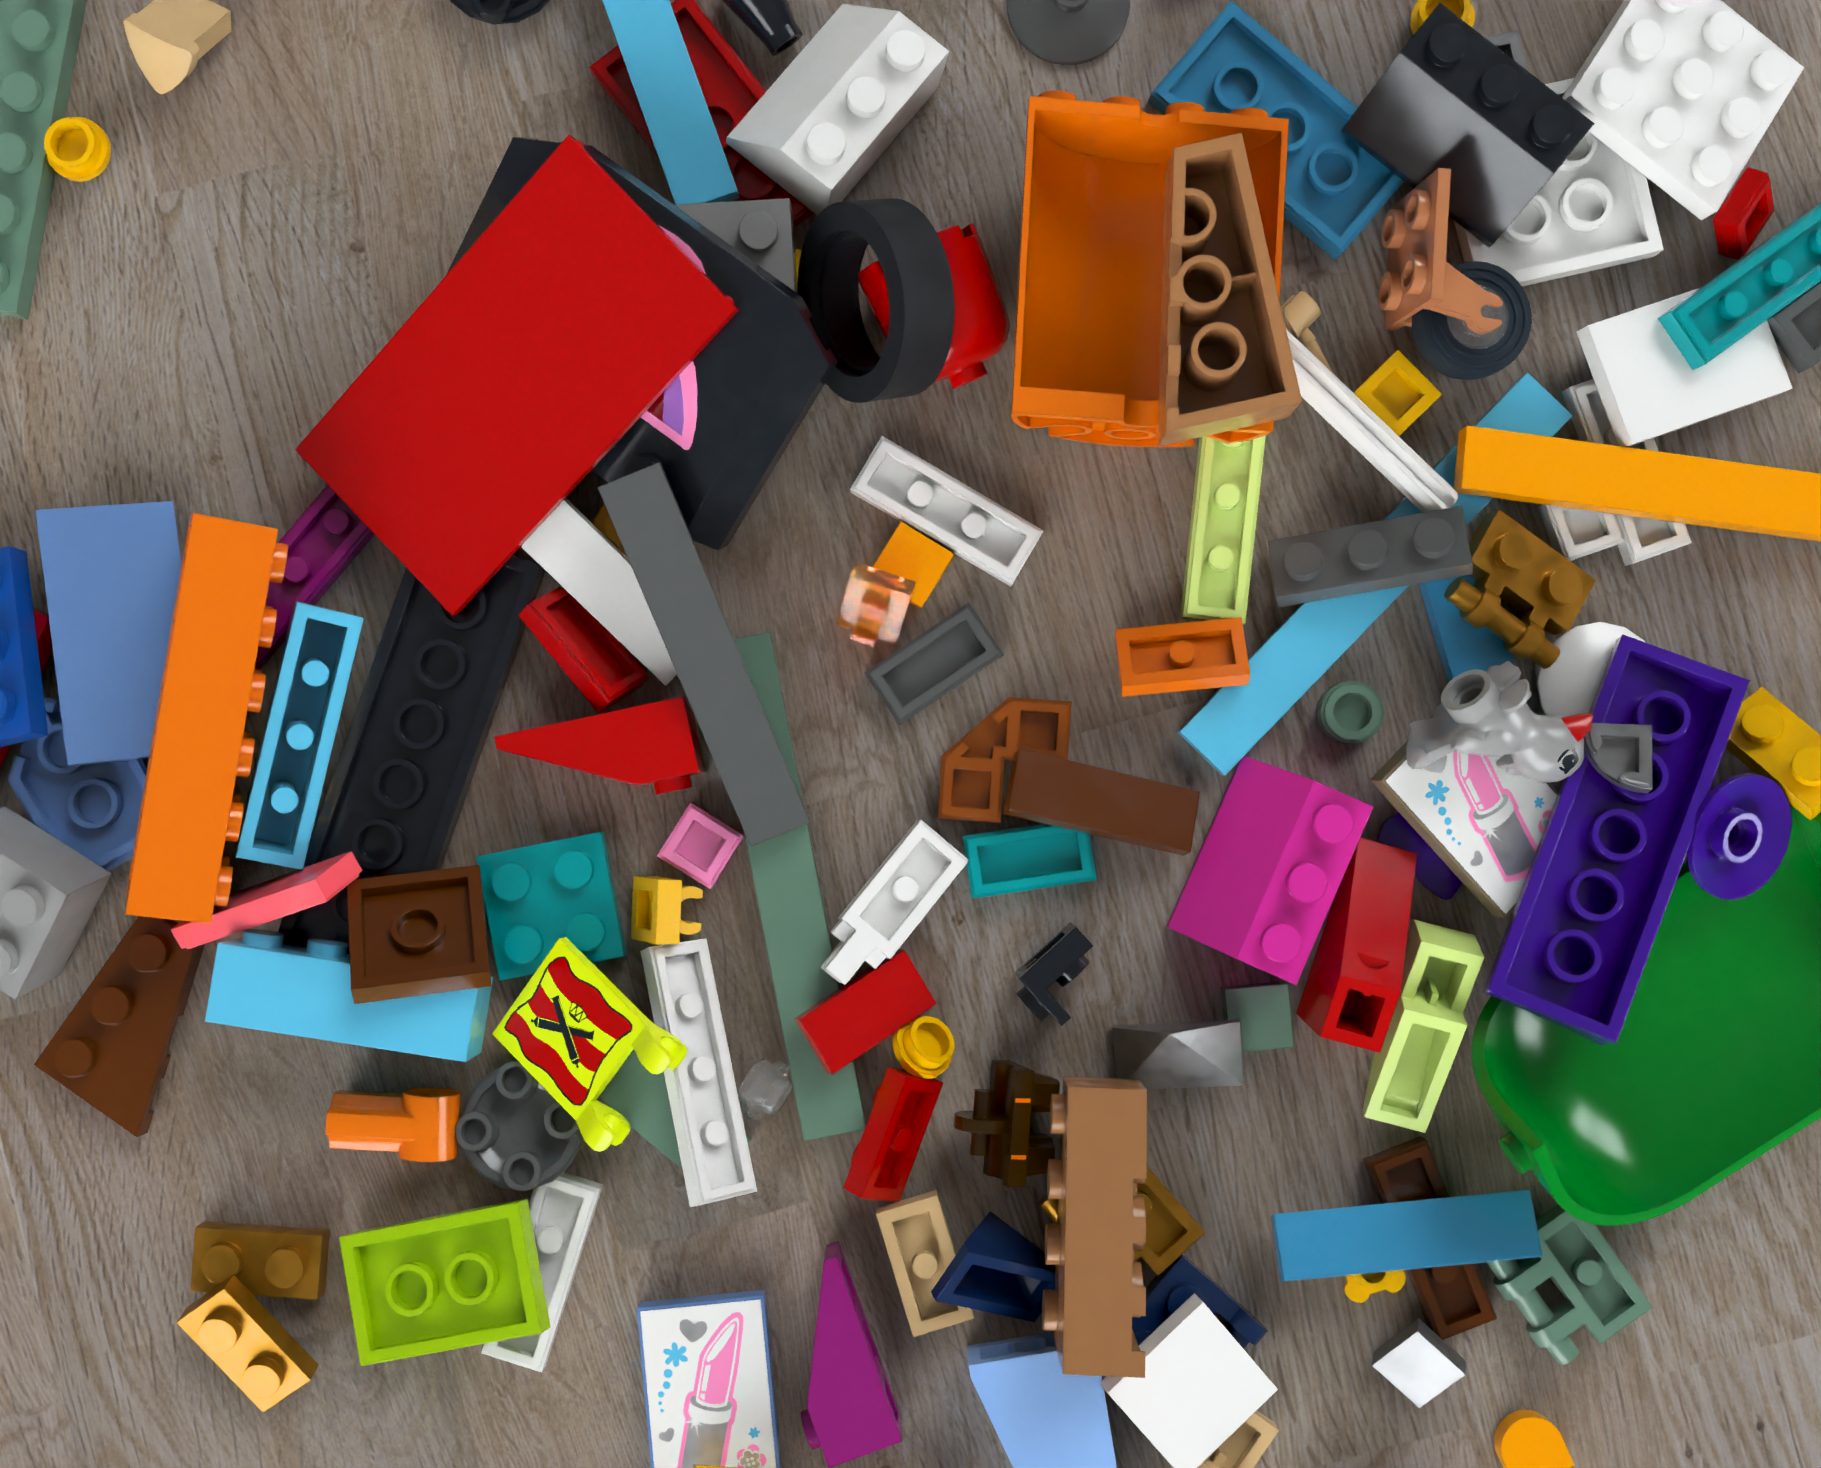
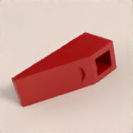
[1296,837,1417,1053]

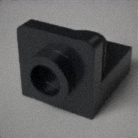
[1015,922,1093,1026]

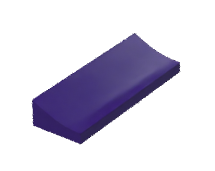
[1483,634,1750,1045]

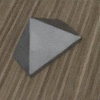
[1112,1020,1245,1089]

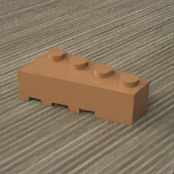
[1158,133,1302,447]
[1042,1076,1147,1378]

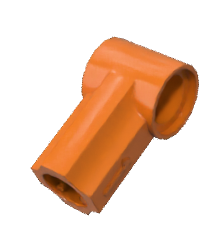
[325,1087,461,1162]

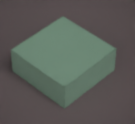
[1221,981,1294,1052]

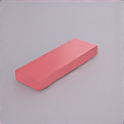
[171,851,362,950]

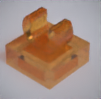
[837,562,916,648]

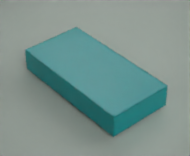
[962,823,1097,899]

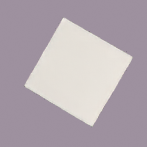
[1100,1293,1278,1468]

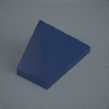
[931,1211,1055,1322]

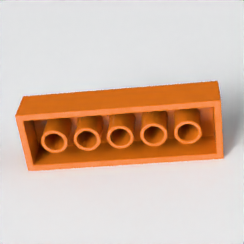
[125,513,288,924]

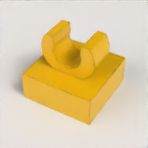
[631,876,703,945]

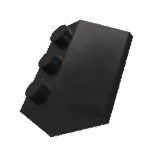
[1341,3,1595,248]

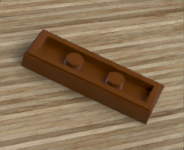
[1003,749,1200,856]
[1363,1136,1497,1340]

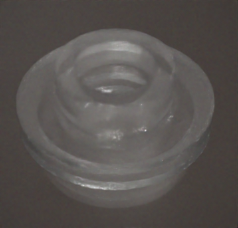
[737,1058,793,1121]

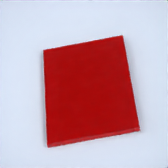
[295,135,740,616]

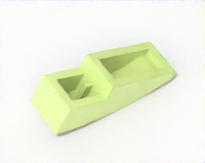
[1362,919,1485,1133]

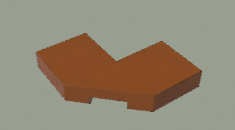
[937,697,1072,823]

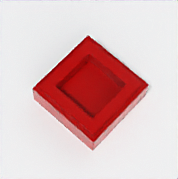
[1713,167,1774,260]

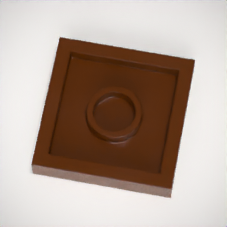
[347,865,491,1004]

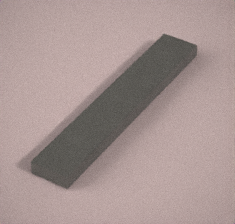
[598,462,810,847]

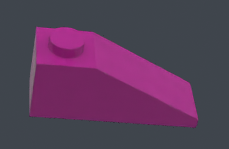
[800,1241,902,1468]

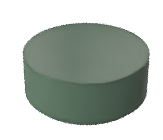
[1316,681,1384,744]

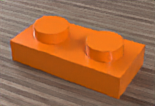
[1115,617,1250,697]

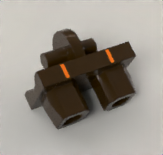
[954,1060,1060,1187]

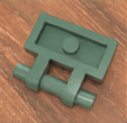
[1487,1204,1653,1365]

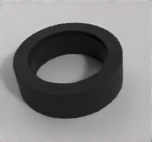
[797,198,955,403]

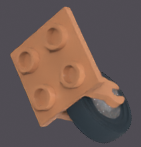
[1378,168,1532,380]

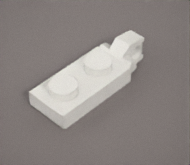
[820,819,968,985]

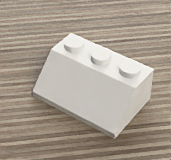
[726,4,949,216]

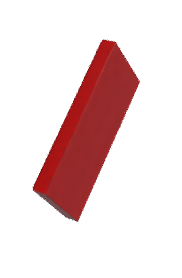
[589,0,814,227]

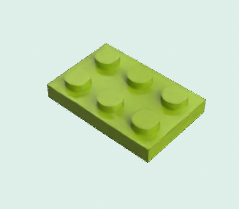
[339,1198,551,1366]

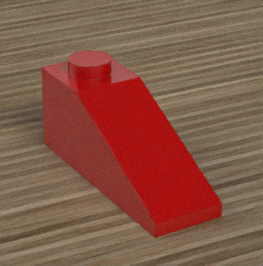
[494,696,706,795]

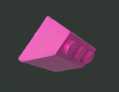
[1166,756,1373,985]

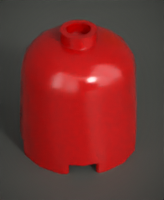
[857,223,1010,389]

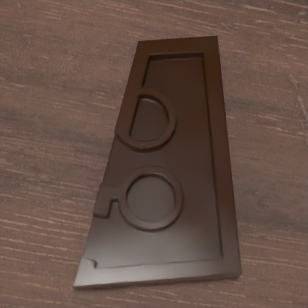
[34,916,205,1137]

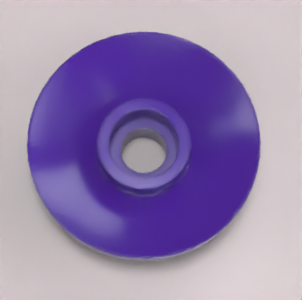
[1687,773,1792,900]

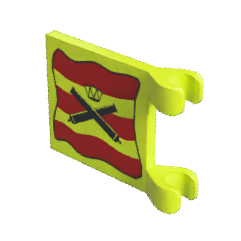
[492,937,687,1152]

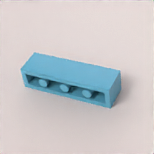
[235,601,364,870]
[205,929,493,1062]

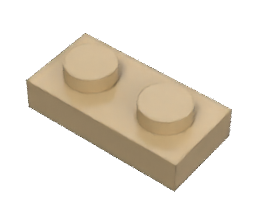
[876,1190,974,1337]

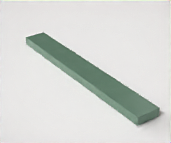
[735,632,866,1141]

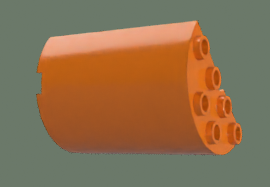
[1011,90,1289,448]

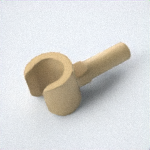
[1281,291,1334,374]

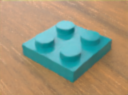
[476,831,628,981]

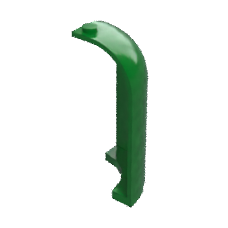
[1471,803,1821,1226]

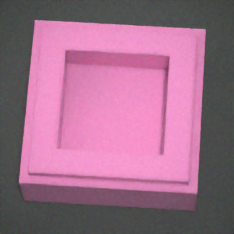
[657,802,745,889]

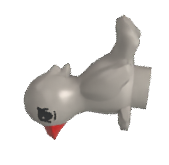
[1406,661,1593,783]

